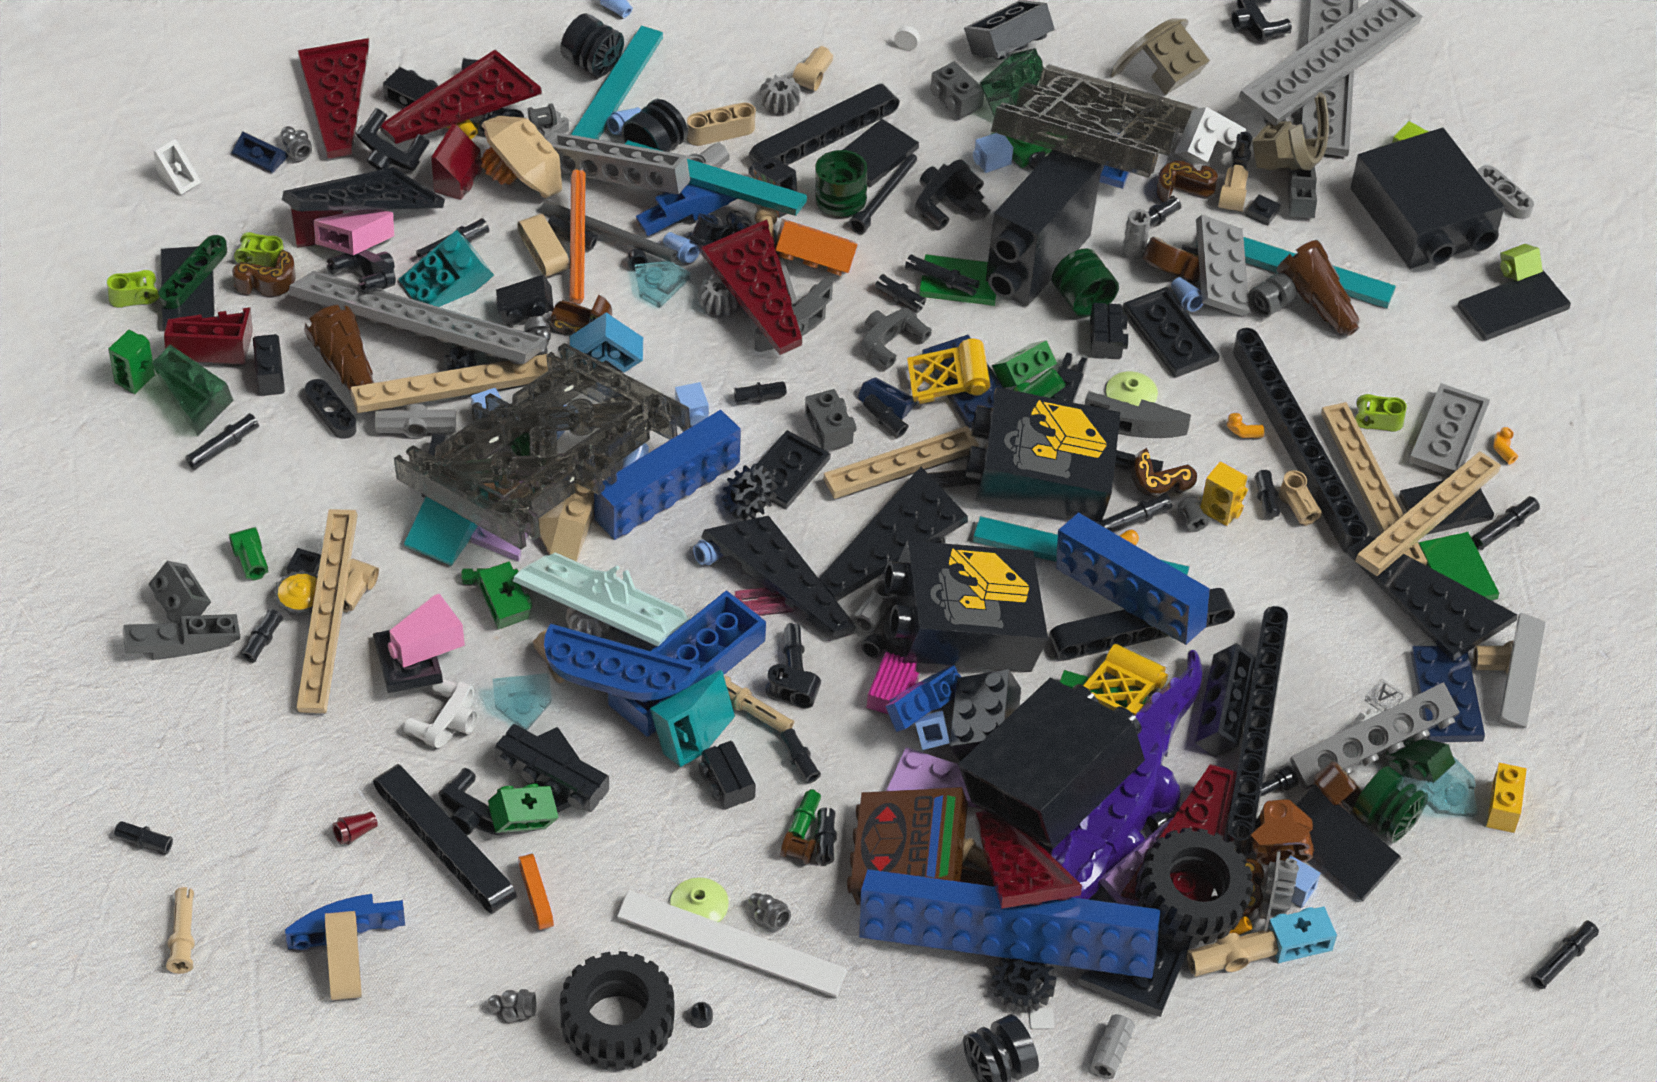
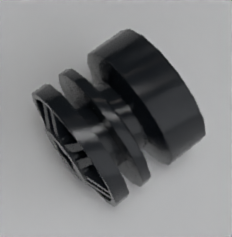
[560,13,624,77]
[622,98,688,152]
[963,1014,1039,1082]

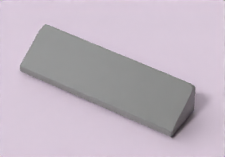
[1499,613,1546,728]

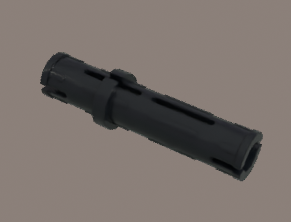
[416,218,490,261]
[905,254,980,296]
[185,413,259,470]
[1096,493,1172,533]
[1471,496,1540,550]
[1530,920,1599,989]

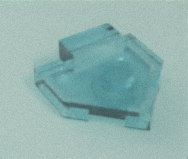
[635,261,690,309]
[493,673,552,730]
[1418,757,1477,817]

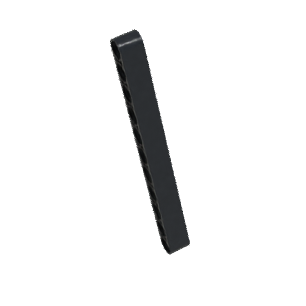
[1233,327,1368,554]
[1227,606,1288,857]

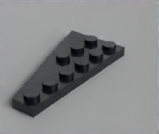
[282,167,445,212]
[819,467,968,601]
[701,515,856,639]
[1348,535,1518,661]
[1078,887,1215,1017]

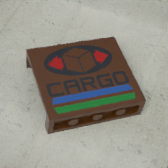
[847,787,968,905]

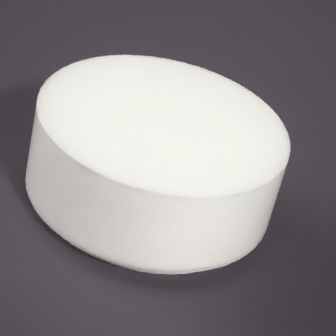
[895,26,920,51]

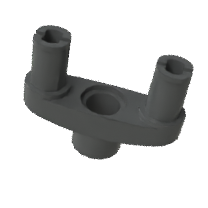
[860,308,932,368]

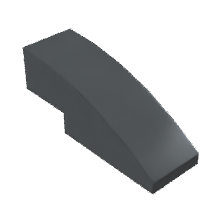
[1288,167,1317,218]

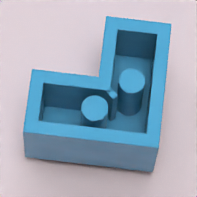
[569,312,643,373]

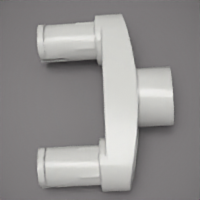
[404,679,478,748]

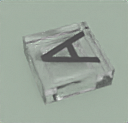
[1364,679,1404,712]

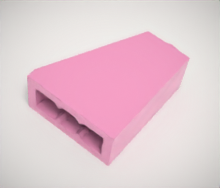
[314,209,394,255]
[388,594,465,668]

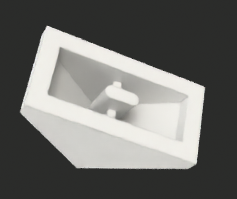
[153,139,201,195]

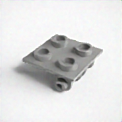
[1260,852,1299,931]

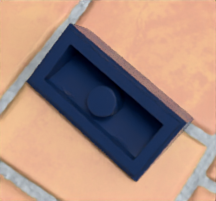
[231,131,289,173]
[858,377,918,420]

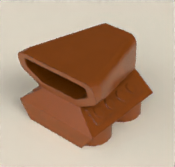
[1251,799,1314,865]

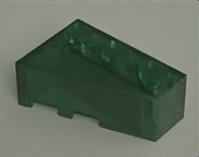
[980,48,1044,126]
[152,345,234,436]

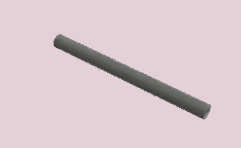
[541,200,677,262]

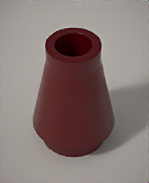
[332,811,378,845]

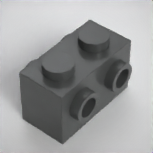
[930,61,985,118]
[804,389,857,451]
[148,560,211,623]

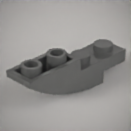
[754,277,833,352]
[1084,391,1191,438]
[122,614,240,659]

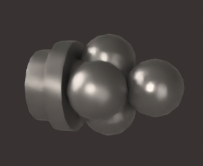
[281,126,312,160]
[524,316,551,356]
[748,893,791,930]
[487,989,537,1022]

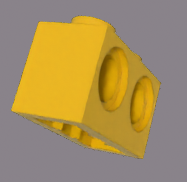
[1201,461,1248,526]
[1486,763,1527,833]

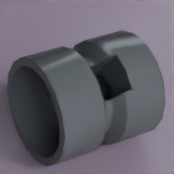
[1248,272,1297,318]

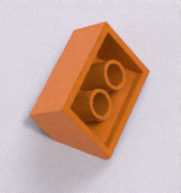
[775,219,858,276]

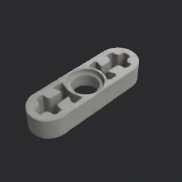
[1478,165,1534,219]

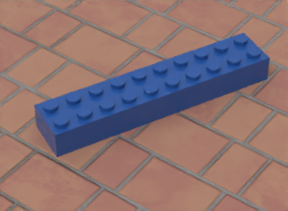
[859,870,1160,978]

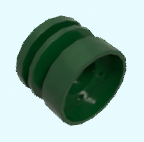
[815,150,867,217]
[1052,248,1119,317]
[1353,766,1429,843]

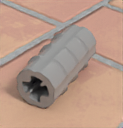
[1123,209,1151,260]
[1090,1014,1135,1079]

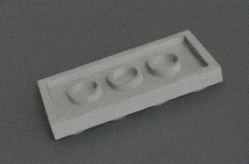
[1196,214,1250,317]
[1409,383,1490,476]

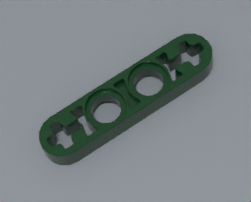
[159,235,228,309]

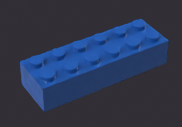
[594,409,741,540]
[1056,513,1210,645]
[608,590,766,737]

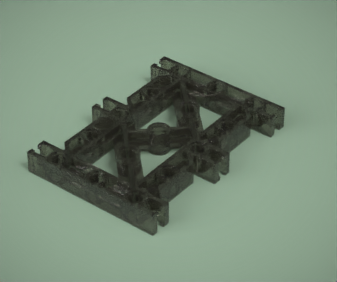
[991,64,1198,178]
[393,343,691,550]

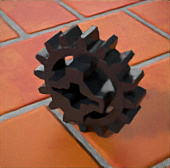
[721,464,778,521]
[991,957,1056,1013]

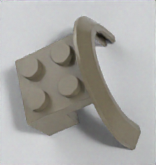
[1111,18,1210,96]
[1252,92,1329,171]

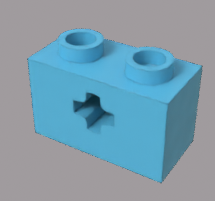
[1267,906,1337,963]

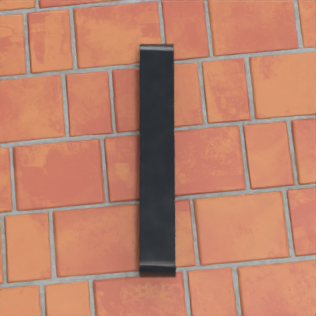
[749,83,900,165]
[1049,588,1235,660]
[373,764,517,914]

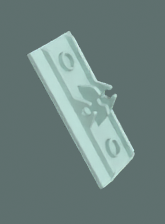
[513,552,691,646]

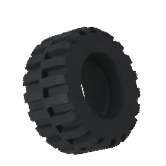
[1135,828,1253,945]
[560,951,675,1070]

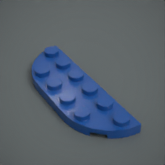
[544,623,701,702]

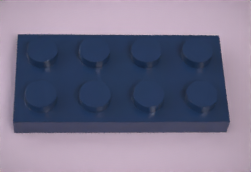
[922,334,1003,429]
[1411,646,1485,743]

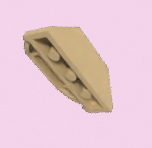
[482,116,562,199]
[532,473,605,562]

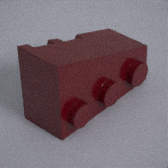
[164,307,253,364]

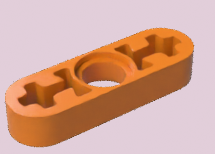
[518,853,554,930]

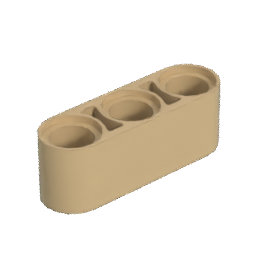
[687,102,756,146]
[517,214,570,277]
[325,911,362,1000]

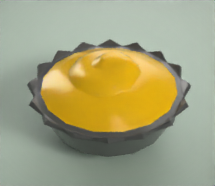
[273,570,318,616]

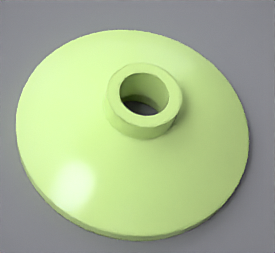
[1106,371,1158,406]
[670,877,729,922]

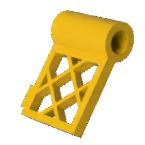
[907,338,990,404]
[1083,644,1168,716]

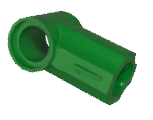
[1013,368,1065,398]
[229,527,269,581]

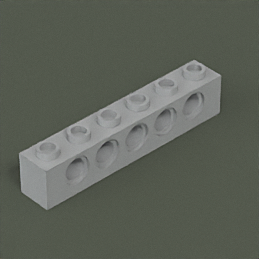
[547,132,690,194]
[1289,682,1460,790]

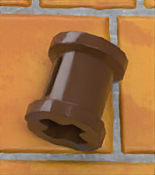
[780,831,816,864]

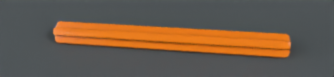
[569,169,586,304]

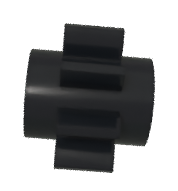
[444,346,476,371]

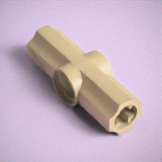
[1186,929,1278,976]

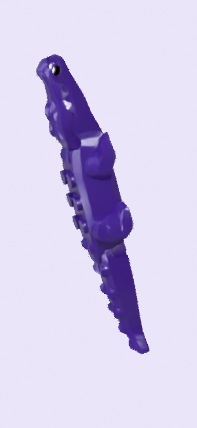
[1039,650,1202,899]

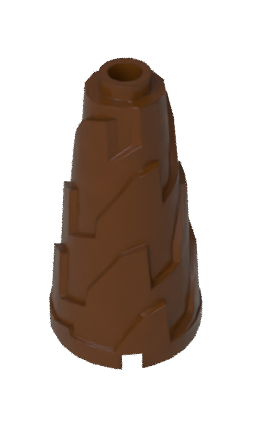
[1277,240,1360,336]
[304,305,374,393]

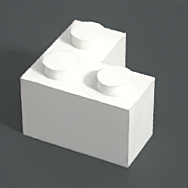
[1174,107,1246,164]

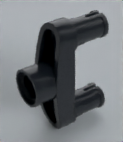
[1231,0,1292,42]
[356,108,430,171]
[915,159,984,229]
[327,250,396,294]
[438,768,505,836]

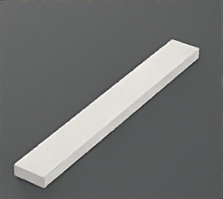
[617,890,847,998]

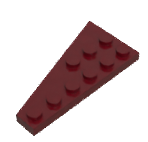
[298,38,370,159]
[380,49,542,144]
[701,219,802,355]
[1121,764,1237,902]
[975,811,1082,908]

